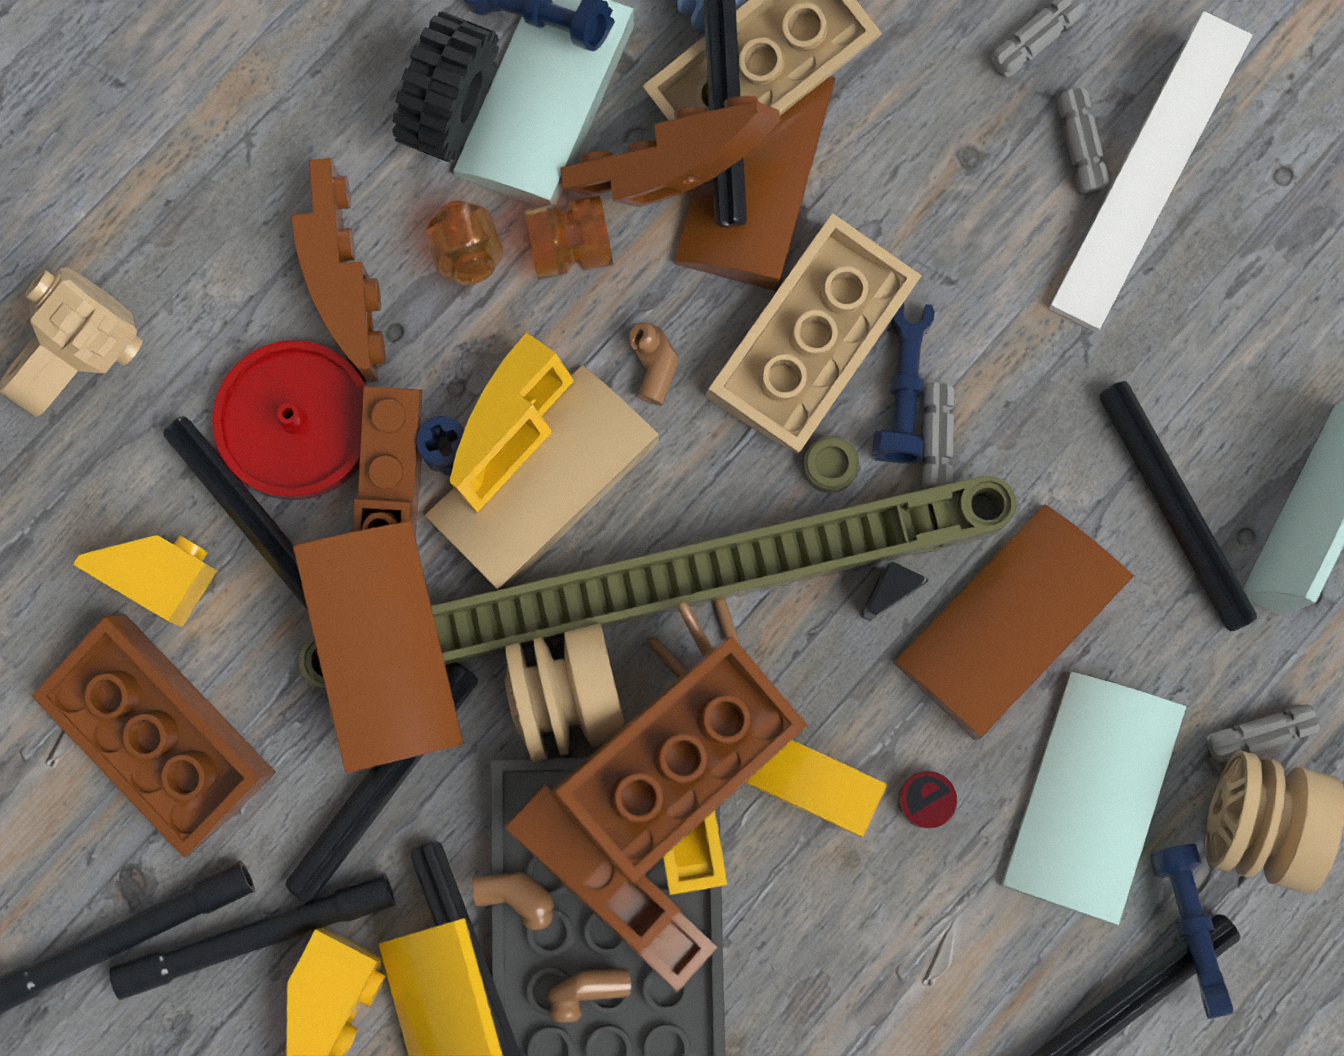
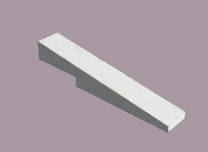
[1048,11,1253,333]

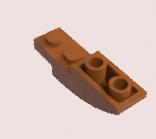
[560,96,780,207]
[291,158,386,382]
[352,386,423,538]
[503,785,717,992]

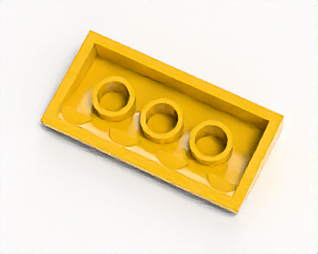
[378,918,502,1056]

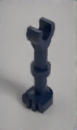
[464,0,615,51]
[872,302,935,463]
[1150,844,1234,1019]

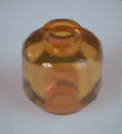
[426,201,503,285]

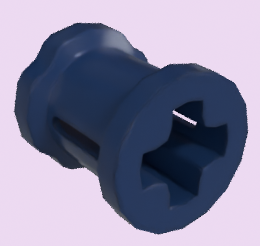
[416,416,464,475]

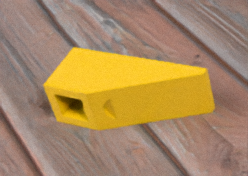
[286,927,386,1056]

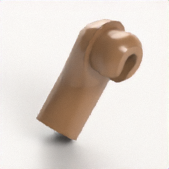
[628,322,678,406]
[472,872,554,930]
[546,968,631,1023]

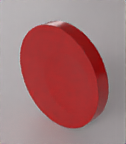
[212,340,366,500]

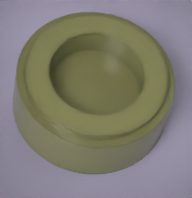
[803,436,859,493]

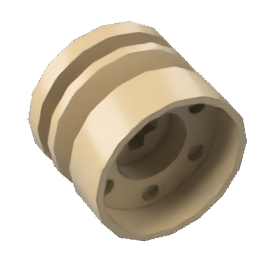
[505,623,625,762]
[1205,751,1344,894]

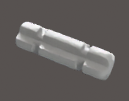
[991,0,1084,77]
[1057,88,1109,194]
[921,383,954,489]
[1207,704,1320,763]

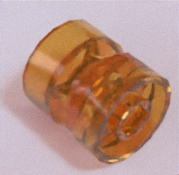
[524,195,613,280]

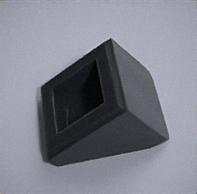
[861,561,929,621]

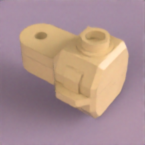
[0,268,143,417]

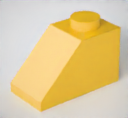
[73,535,217,627]

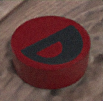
[898,771,957,828]

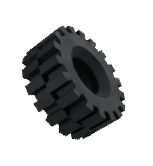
[392,11,499,162]

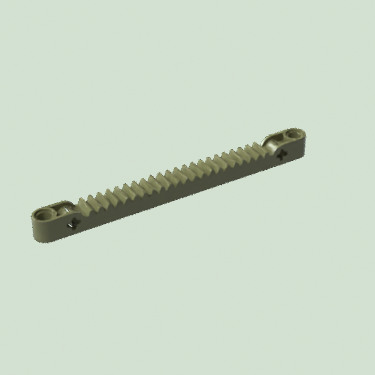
[299,476,1017,690]

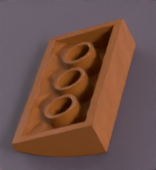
[674,76,835,291]
[893,504,1134,740]
[293,521,464,773]
[32,614,276,858]
[549,636,808,884]

